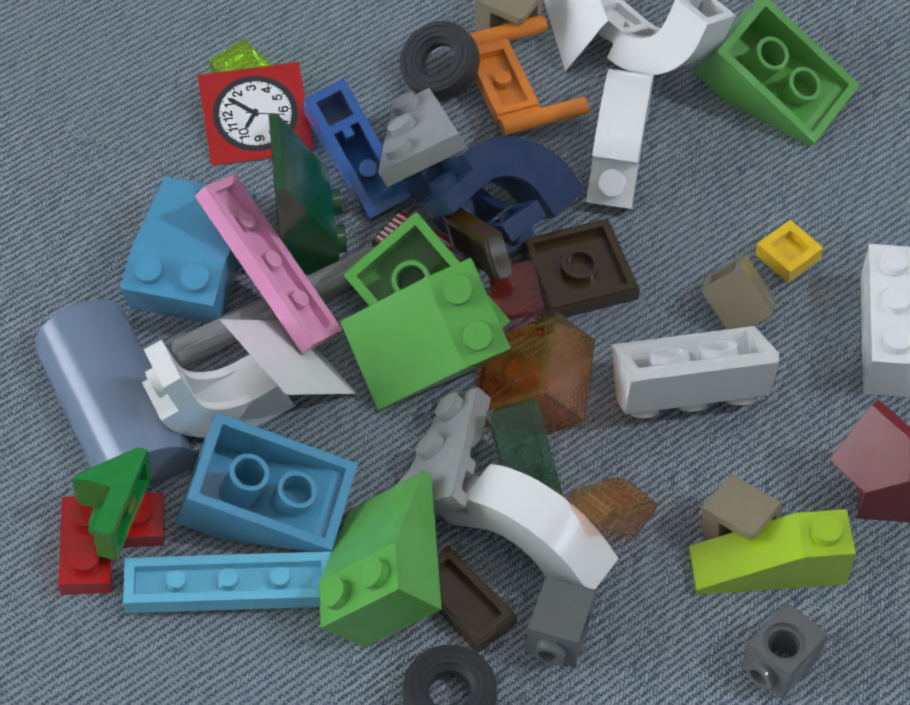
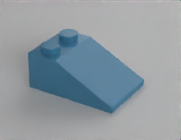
[120,176,256,323]
[175,412,358,552]

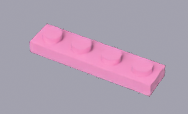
[195,174,343,354]

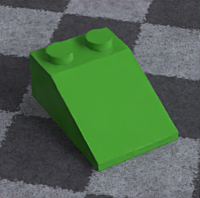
[693,0,860,146]
[343,212,511,329]
[340,258,513,411]
[319,470,442,647]

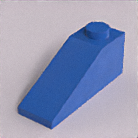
[303,78,411,220]

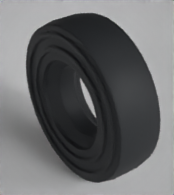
[400,21,480,101]
[402,645,497,705]

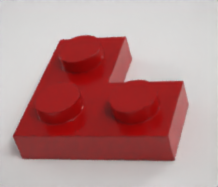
[58,492,165,595]

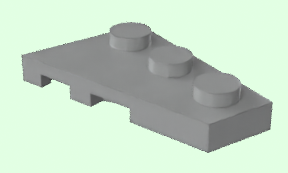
[378,88,468,187]
[397,386,491,516]

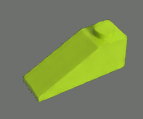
[688,509,856,595]

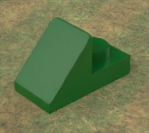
[72,447,152,561]

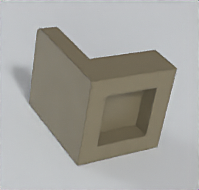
[475,0,542,31]
[701,253,775,329]
[701,474,782,540]

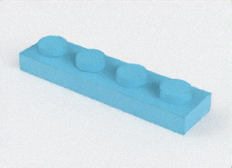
[123,551,331,613]

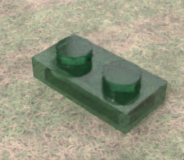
[486,398,563,496]

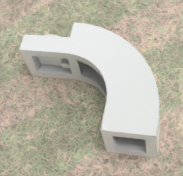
[598,0,736,75]
[586,69,654,209]
[142,340,295,437]
[441,464,618,590]

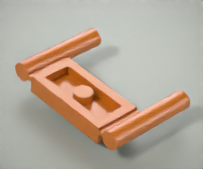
[469,14,589,136]

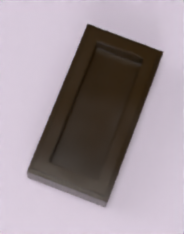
[443,207,513,281]
[438,547,517,653]

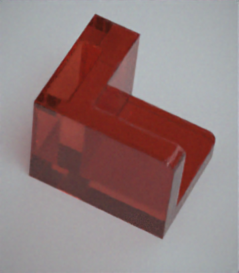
[488,260,546,332]

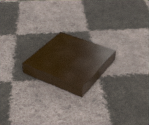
[520,218,640,322]

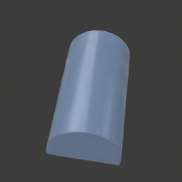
[35,299,197,486]

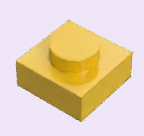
[755,220,823,283]

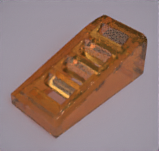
[568,478,657,536]

